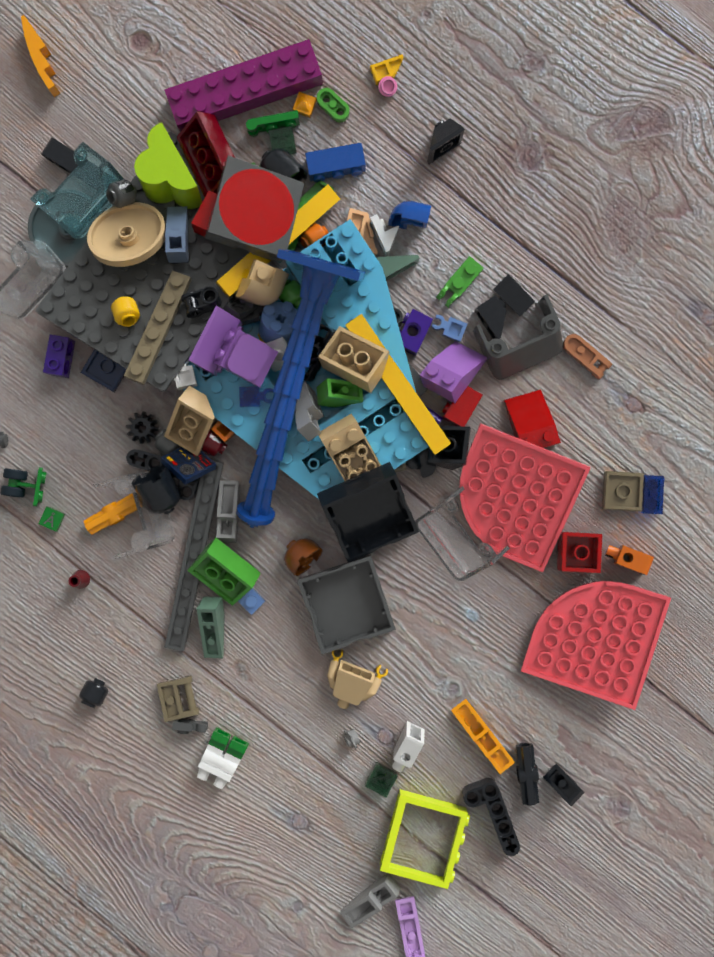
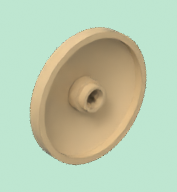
[87,202,166,267]

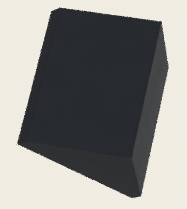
[428,426,471,470]

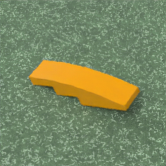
[21,15,60,97]
[451,699,515,774]

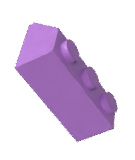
[188,306,243,376]

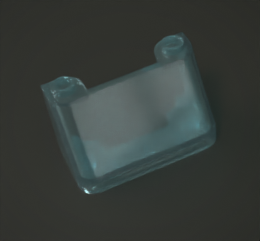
[30,142,124,239]

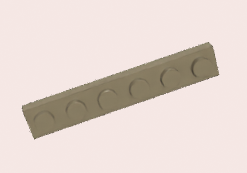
[124,270,192,385]

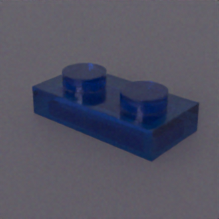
[641,475,664,514]

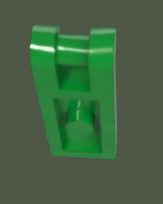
[246,110,300,137]

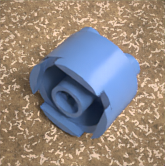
[259,302,297,344]

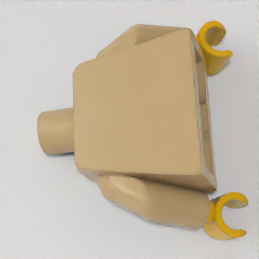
[327,650,388,709]

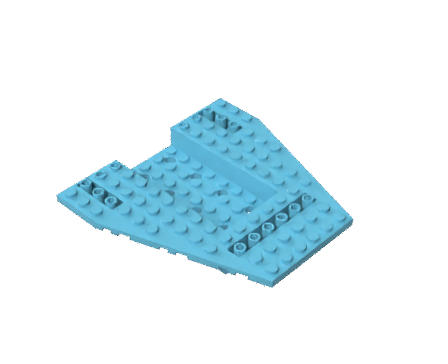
[183,219,429,499]

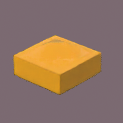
[292,92,317,118]

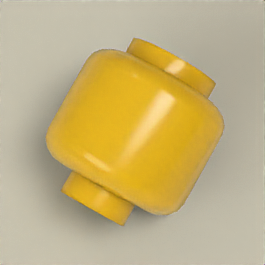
[111,297,140,327]

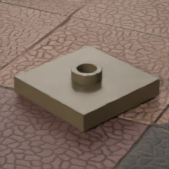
[602,471,644,511]

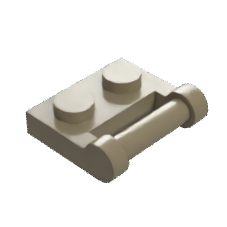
[157,675,200,722]

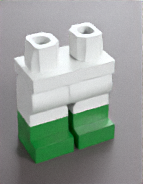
[197,727,249,789]

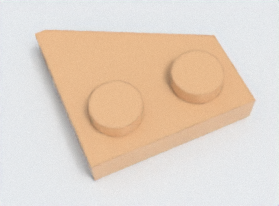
[346,208,378,256]

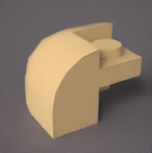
[235,260,289,306]

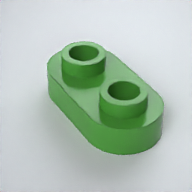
[317,88,350,122]

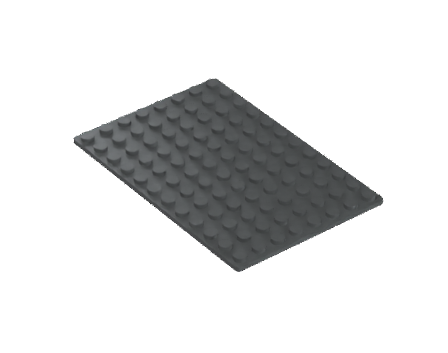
[36,132,249,392]

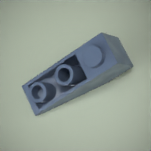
[165,206,189,263]

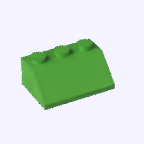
[187,538,261,606]

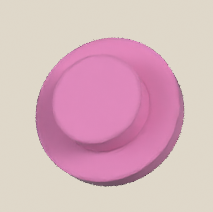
[378,76,397,97]

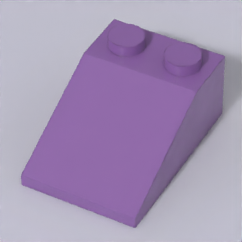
[420,341,487,403]

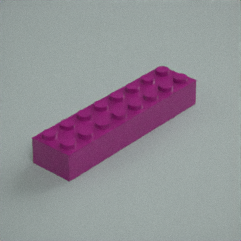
[164,39,323,132]

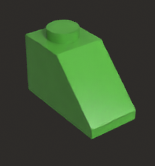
[316,378,363,407]

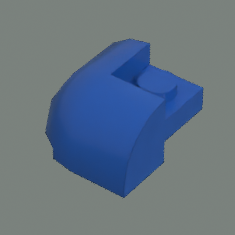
[388,201,432,229]

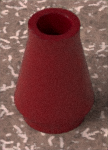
[68,570,90,589]

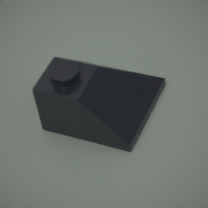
[427,118,465,165]

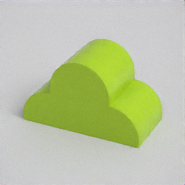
[134,122,202,209]

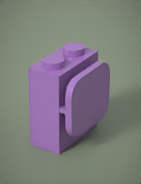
[214,328,278,387]

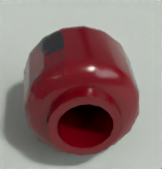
[202,429,228,456]

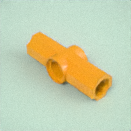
[84,492,143,535]

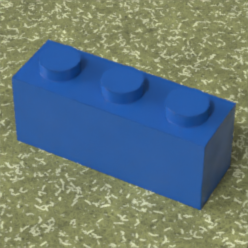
[305,143,366,183]

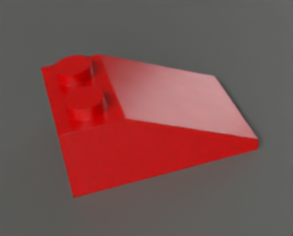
[504,389,561,448]

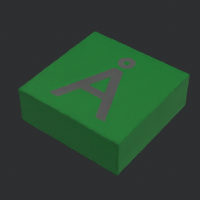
[39,506,65,532]

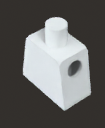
[392,721,424,772]

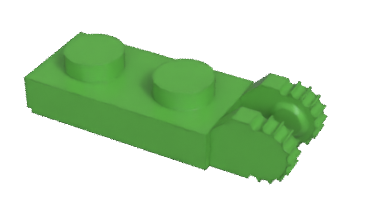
[436,256,484,308]

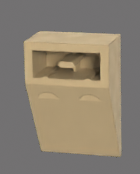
[318,413,381,481]

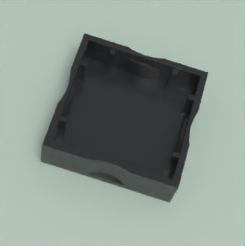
[317,462,419,563]

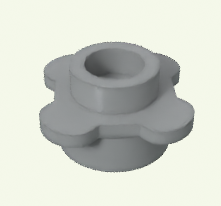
[344,729,360,749]

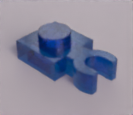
[239,386,273,407]

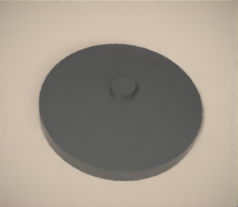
[28,189,103,268]

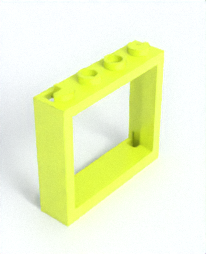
[380,789,470,889]

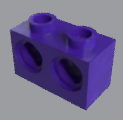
[43,334,75,378]

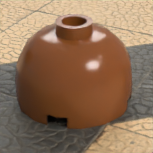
[284,538,323,576]

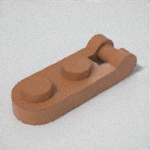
[563,334,612,380]

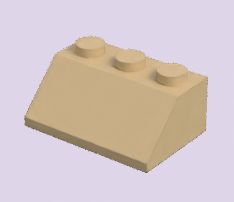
[318,326,390,393]
[164,386,215,456]

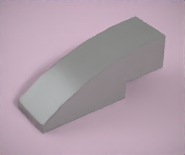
[295,381,324,441]
[216,481,239,543]
[340,873,400,928]

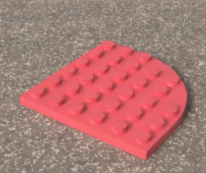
[459,423,590,572]
[521,581,671,710]

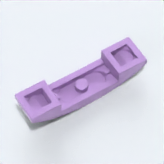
[395,896,425,957]

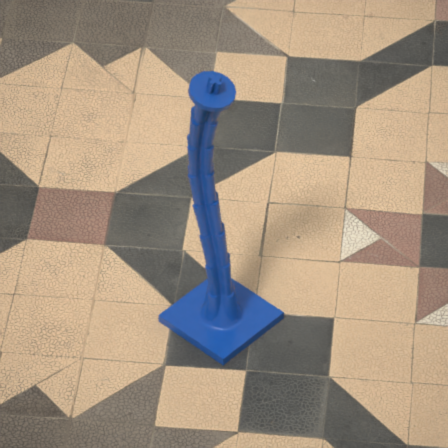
[236,249,365,528]

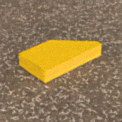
[370,54,404,86]

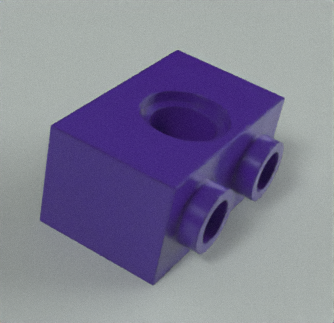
[400,309,433,356]

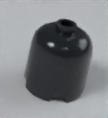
[259,148,308,181]
[131,465,180,514]

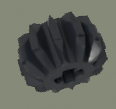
[126,411,160,444]

